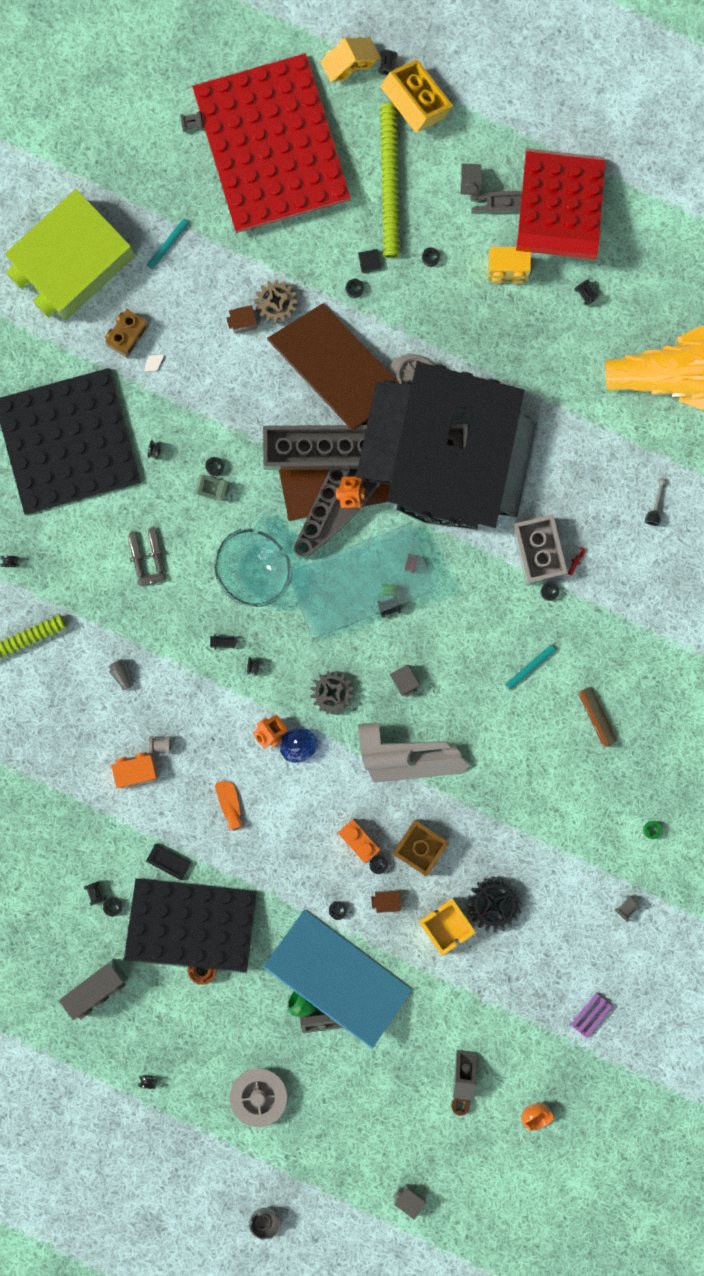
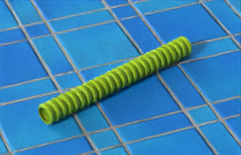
[379,103,401,258]
[0,613,67,659]

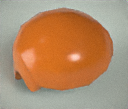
[521,1103,554,1131]

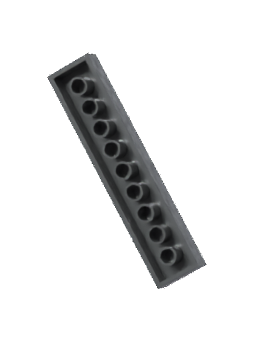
[263,424,468,470]

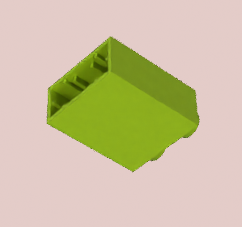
[5,189,135,321]

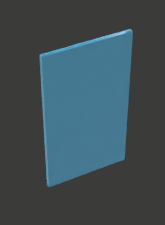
[263,909,412,1049]

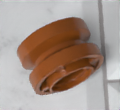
[188,967,217,985]

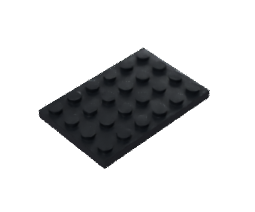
[124,878,257,974]

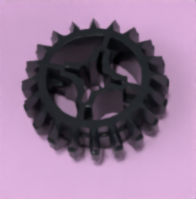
[467,877,522,932]

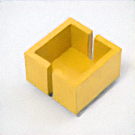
[487,247,531,284]
[418,897,476,956]

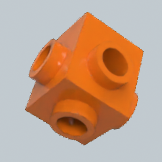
[336,477,366,508]
[253,714,289,749]

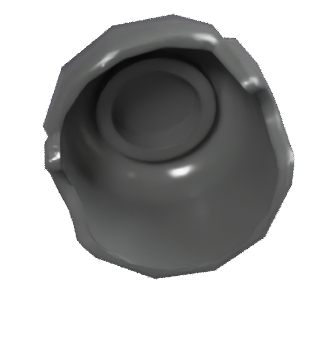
[249,1208,281,1240]

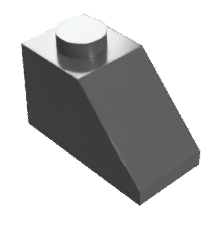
[453,1050,477,1100]

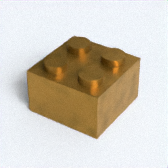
[392,819,449,877]

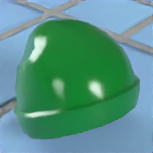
[287,991,318,1017]

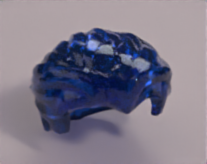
[280,728,318,763]

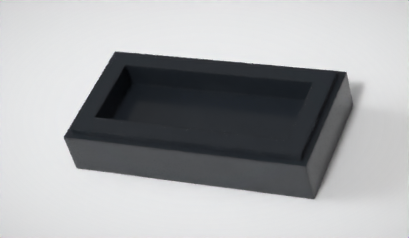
[146,843,191,881]

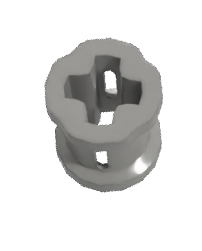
[149,736,171,754]

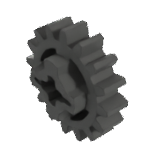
[310,671,354,715]

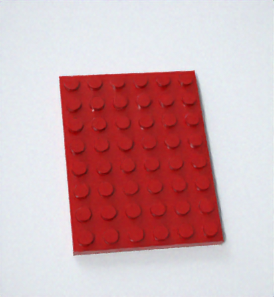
[192,53,351,233]

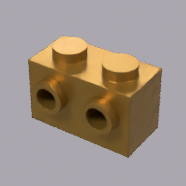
[105,309,149,358]

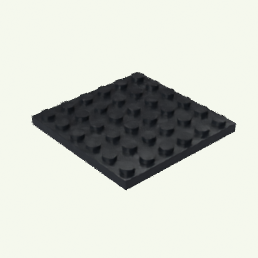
[0,368,141,515]

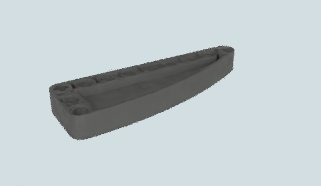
[294,469,381,559]

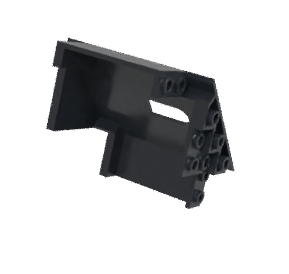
[356,361,536,530]

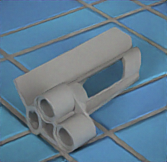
[358,722,469,783]

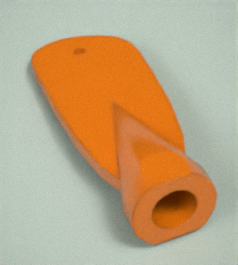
[215,781,244,831]

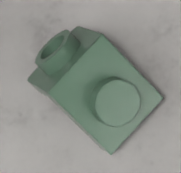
[194,474,229,501]

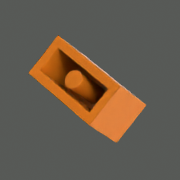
[111,752,158,788]
[338,819,380,863]

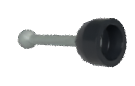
[644,478,666,526]

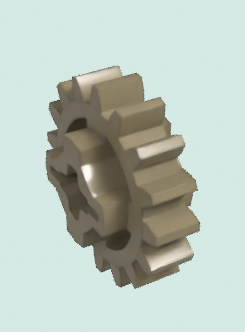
[254,279,298,324]

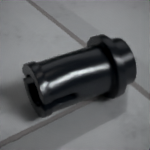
[210,634,235,650]

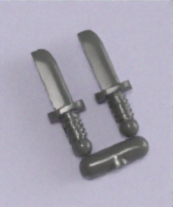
[128,527,166,586]

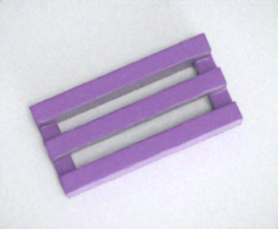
[570,993,613,1038]

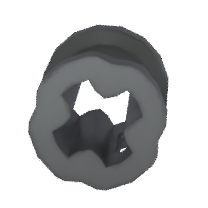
[180,111,203,132]
[615,895,641,922]

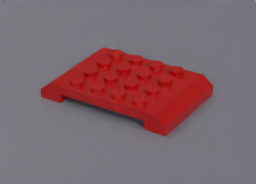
[516,148,605,260]

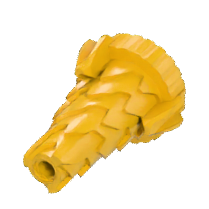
[605,325,704,410]

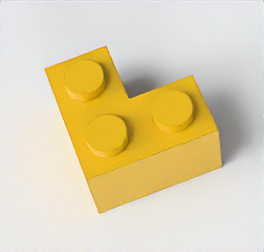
[320,36,381,82]

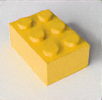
[380,59,453,133]

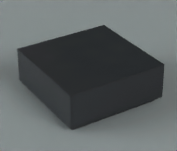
[358,249,381,273]

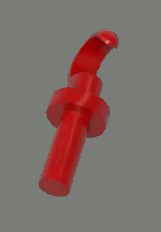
[568,547,585,576]

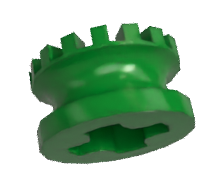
[643,821,662,839]

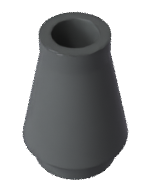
[108,659,133,690]

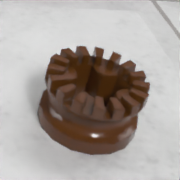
[451,1098,470,1116]

